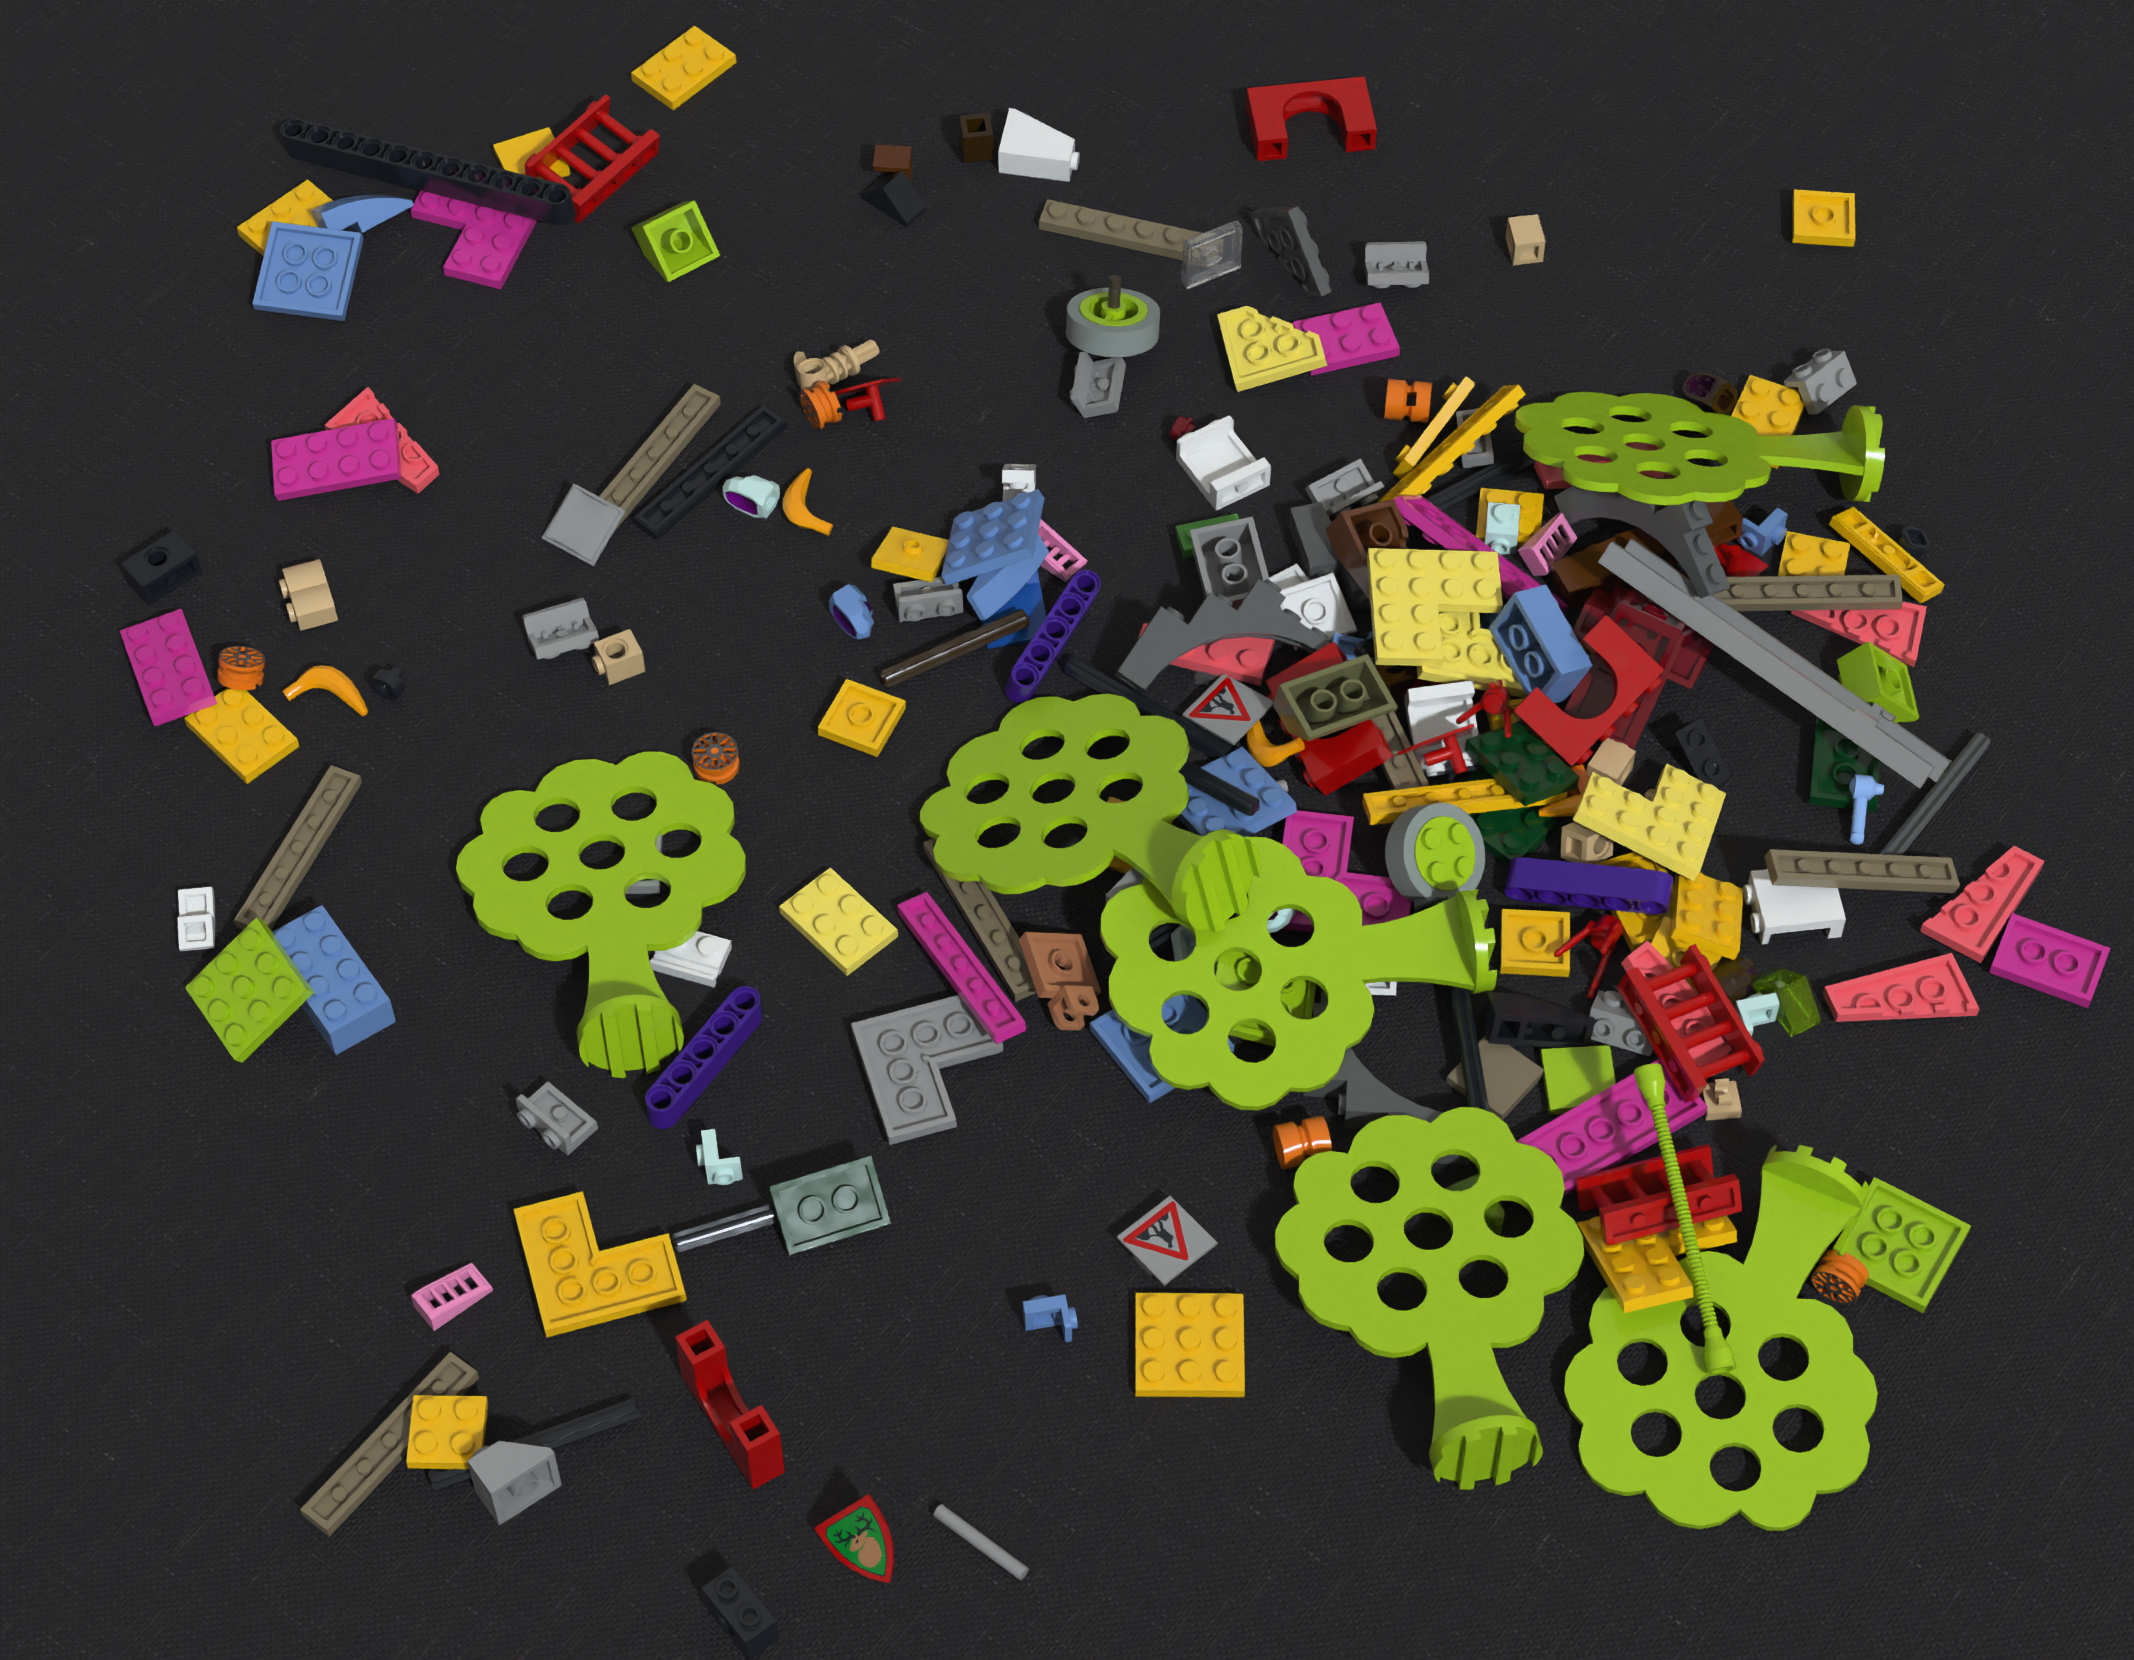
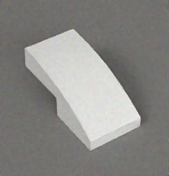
[177,887,215,952]

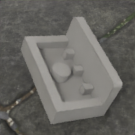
[1364,241,1429,288]
[1784,348,1857,415]
[1070,352,1126,418]
[1305,458,1384,519]
[893,577,963,622]
[522,598,599,660]
[1589,990,1653,1056]
[516,1081,598,1156]

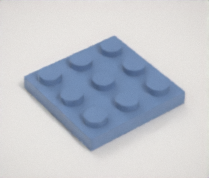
[252,221,364,321]
[941,489,1044,586]
[1177,747,1297,837]
[1090,995,1235,1104]

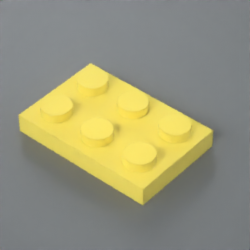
[779,868,898,976]

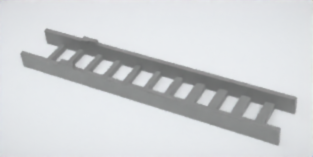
[1598,539,1951,788]

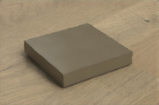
[1446,1035,1544,1120]

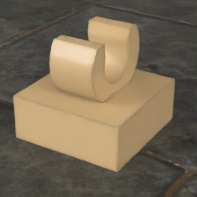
[1700,1078,1742,1121]

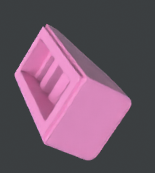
[1518,512,1577,576]
[1038,519,1088,582]
[411,1263,493,1331]

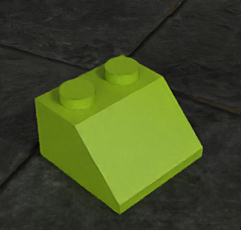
[632,200,720,282]
[1837,641,1919,723]

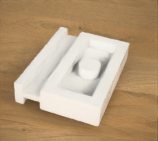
[650,931,732,987]

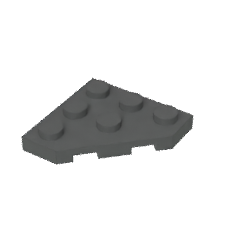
[1250,206,1332,297]

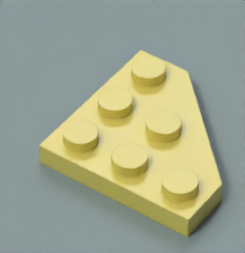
[1217,306,1327,392]

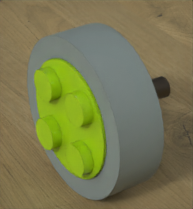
[1066,275,1160,357]
[1385,803,1485,903]

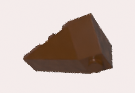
[1325,499,1408,600]

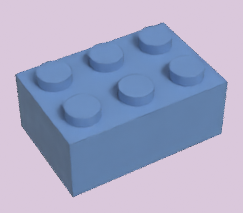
[1488,585,1593,703]

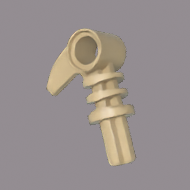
[794,340,880,391]

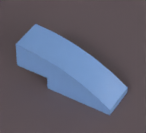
[310,195,414,233]
[966,534,1049,620]

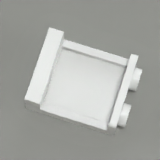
[1176,416,1271,511]
[1404,680,1480,777]
[1743,869,1846,945]

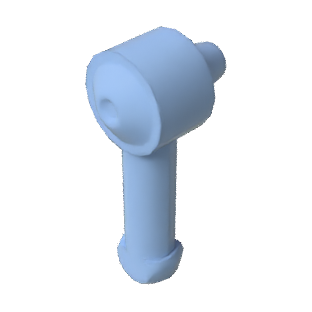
[1849,774,1884,845]

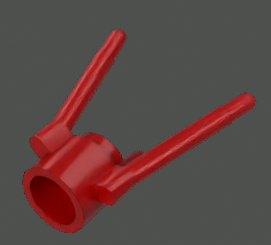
[1456,679,1513,738]
[1554,915,1624,1000]

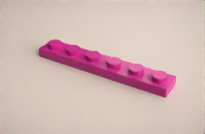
[897,892,1026,1044]

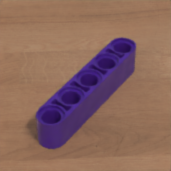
[1005,570,1101,703]
[1504,857,1674,915]
[645,986,762,1129]

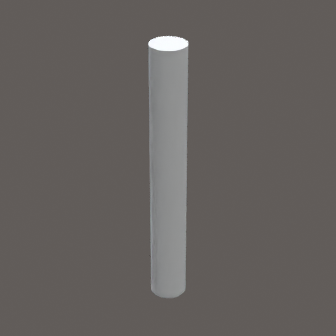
[933,1504,1029,1580]

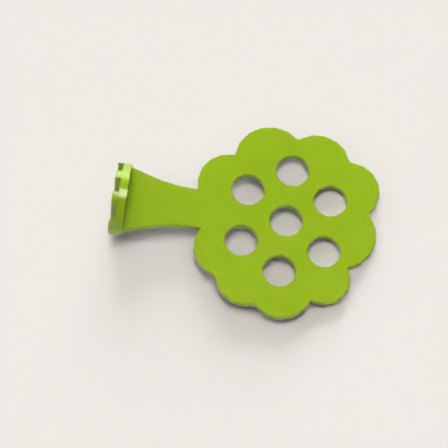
[1515,392,1885,505]
[920,694,1261,933]
[456,751,746,1078]
[1100,836,1497,1111]
[1275,1107,1584,1490]
[1564,1145,1878,1531]

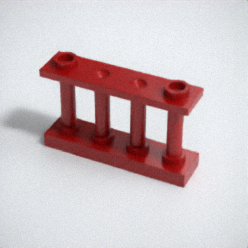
[524,95,660,224]
[1617,944,1765,1103]
[1575,1144,1742,1246]

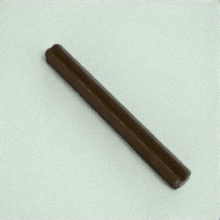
[879,609,1029,688]

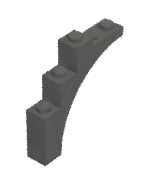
[1554,478,1730,599]
[1289,502,1371,611]
[1114,579,1330,693]
[1303,990,1471,1165]

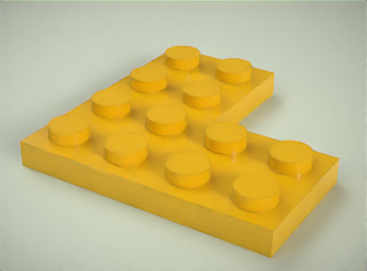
[514,1191,687,1338]
[1577,1215,1737,1313]

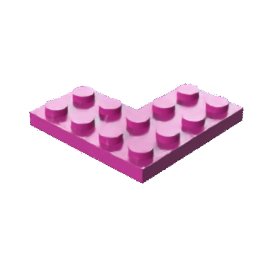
[410,191,537,289]
[1272,810,1411,933]

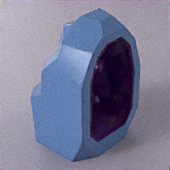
[829,584,874,640]

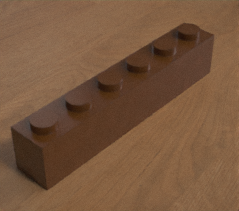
[1551,500,1743,611]

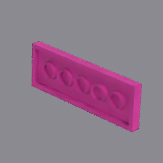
[1395,495,1569,615]
[1516,1059,1708,1197]

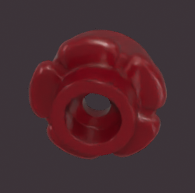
[1170,416,1197,441]

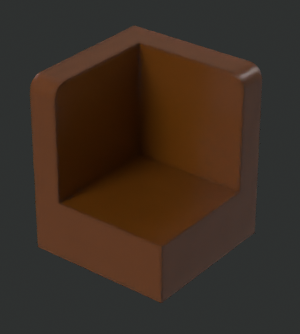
[873,145,912,182]

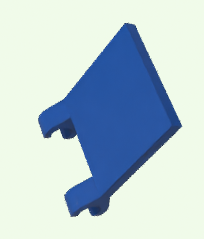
[973,569,1051,649]

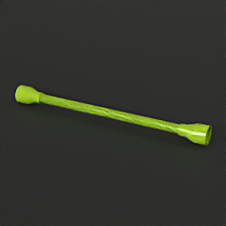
[1634,1063,1736,1375]

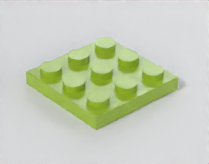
[185,917,314,1063]
[1205,952,1316,1047]
[1832,1177,1971,1313]

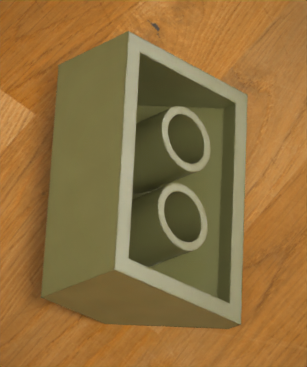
[1273,654,1398,741]

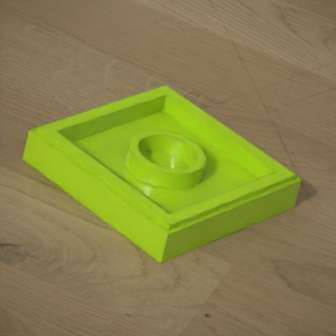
[1540,1045,1616,1115]

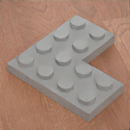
[851,995,1003,1145]

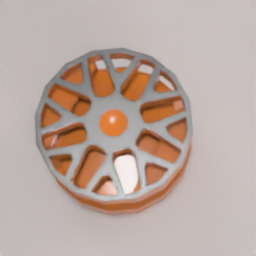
[799,380,842,431]
[217,646,265,690]
[692,732,740,785]
[1811,1250,1869,1304]

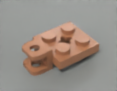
[1019,932,1101,1031]

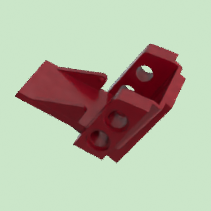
[1564,586,1714,750]

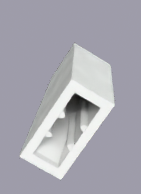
[998,108,1080,182]

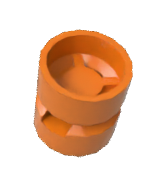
[1384,379,1432,423]
[1273,1115,1332,1170]

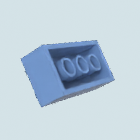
[272,905,396,1055]

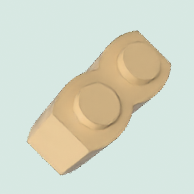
[279,559,338,631]

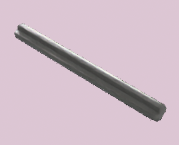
[1880,732,1991,855]

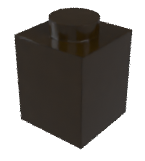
[959,113,994,163]

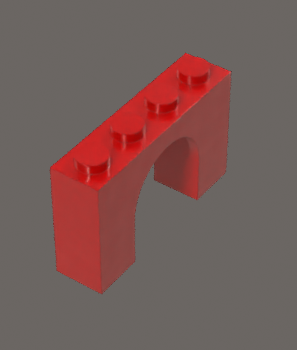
[1246,76,1377,161]
[1511,615,1664,767]
[1266,641,1394,796]
[675,1320,785,1490]

